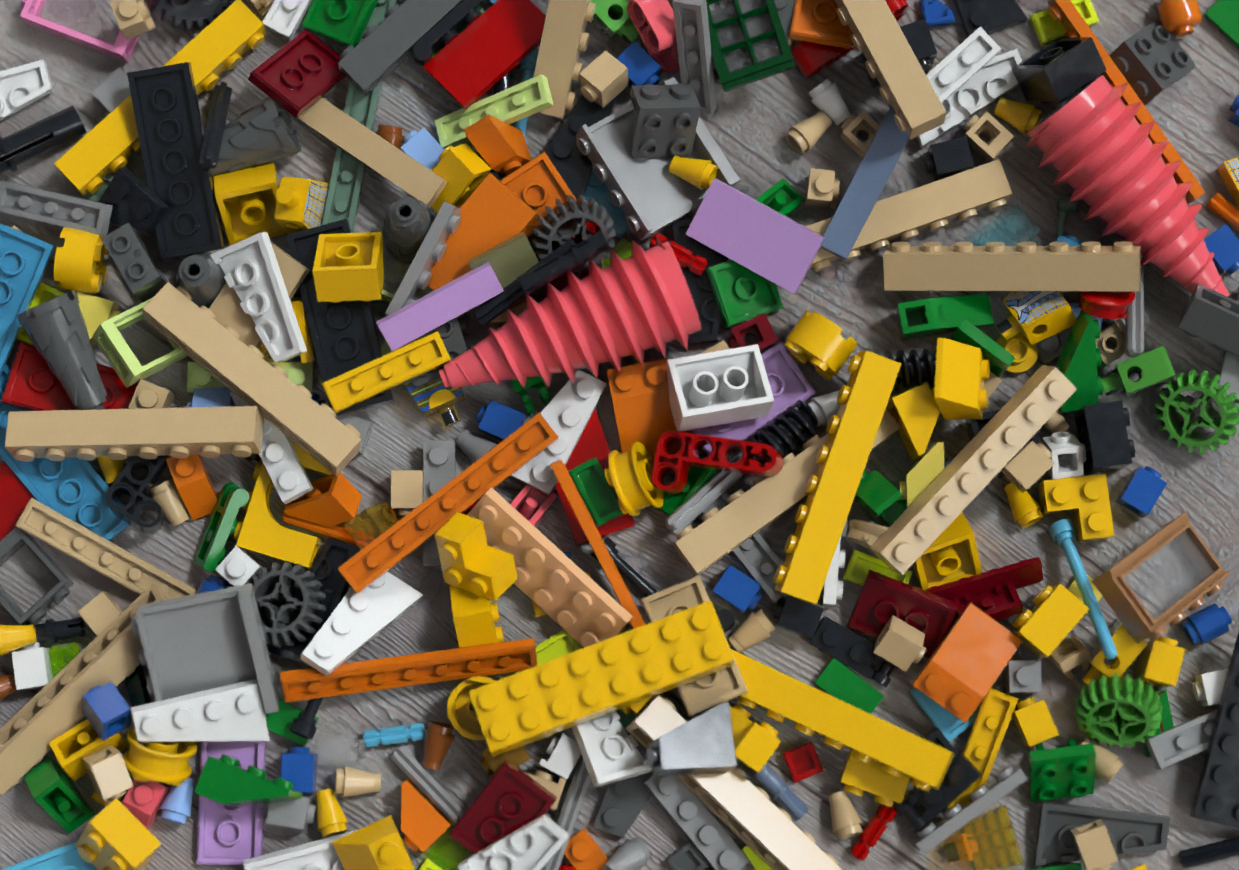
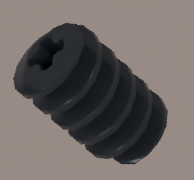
[884,348,937,390]
[748,399,817,462]

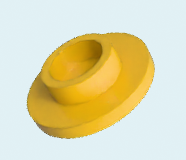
[996,332,1038,373]

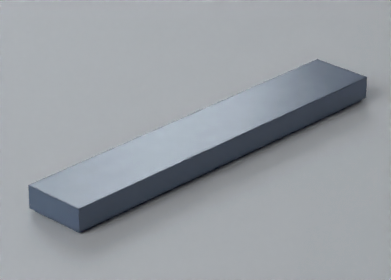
[820,105,909,260]

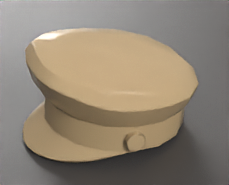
[846,519,889,550]

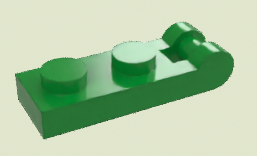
[194,482,249,572]

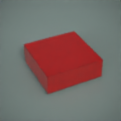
[782,741,823,783]

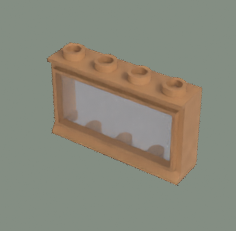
[1092,512,1231,644]

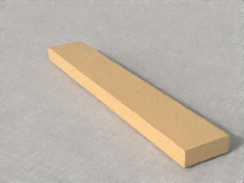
[286,97,448,208]
[15,498,198,599]

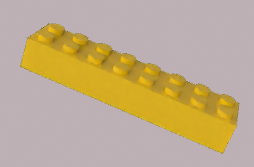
[469,600,734,757]

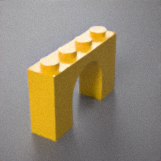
[234,438,344,569]

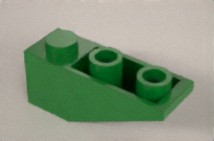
[896,294,994,341]
[1055,310,1103,412]
[194,754,303,806]

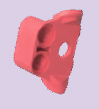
[627,0,680,72]

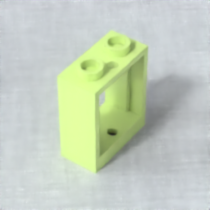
[92,298,188,388]

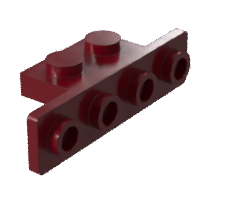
[925,557,1043,621]

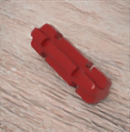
[649,233,708,275]
[850,804,896,861]

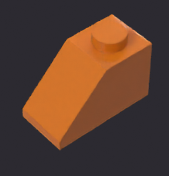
[464,115,532,176]
[166,455,218,521]
[284,472,362,527]
[401,779,453,853]

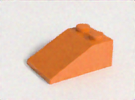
[606,358,682,461]
[913,602,1023,723]

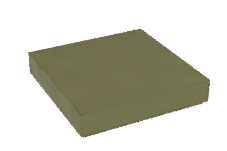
[467,232,547,313]

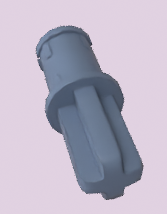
[753,763,808,821]

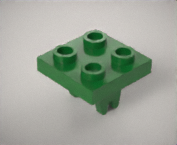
[1028,739,1096,802]

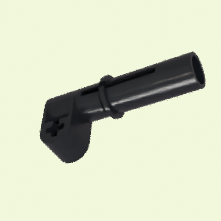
[0,105,86,174]

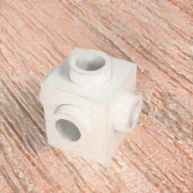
[1042,432,1086,479]

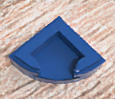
[920,0,955,28]

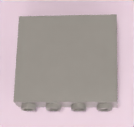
[576,77,740,241]
[132,583,279,714]

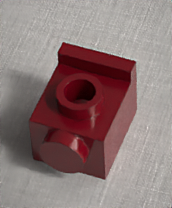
[727,313,778,352]

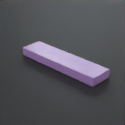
[376,262,504,351]

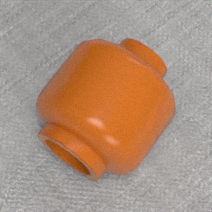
[1158,0,1202,37]

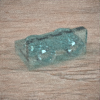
[965,204,1041,246]

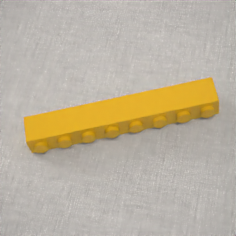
[54,0,267,197]
[773,350,901,604]
[731,649,954,792]

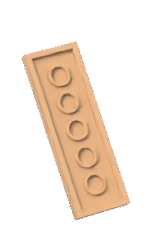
[467,487,633,648]

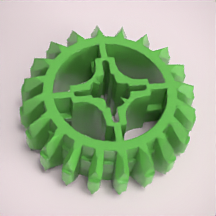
[1155,369,1239,454]
[1075,672,1163,749]

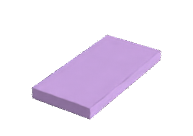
[686,178,825,294]
[690,342,816,456]
[197,741,266,865]

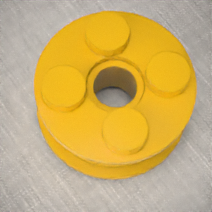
[605,442,664,517]
[122,728,197,786]

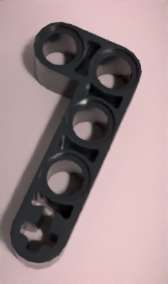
[107,406,182,534]

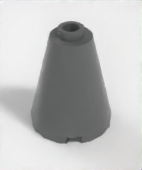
[174,252,226,309]

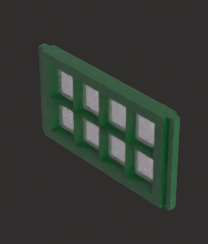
[706,0,796,92]

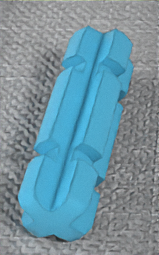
[363,723,425,747]

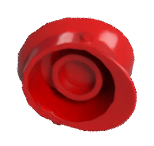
[1078,291,1135,319]

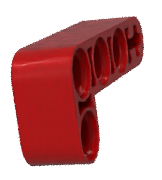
[791,0,908,79]
[652,431,783,494]

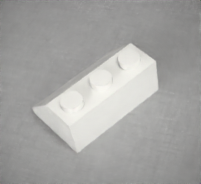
[666,344,774,432]

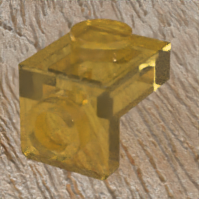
[345,501,398,550]

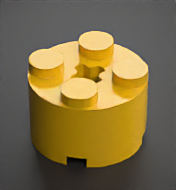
[54,227,109,294]
[784,309,858,381]
[447,676,495,741]

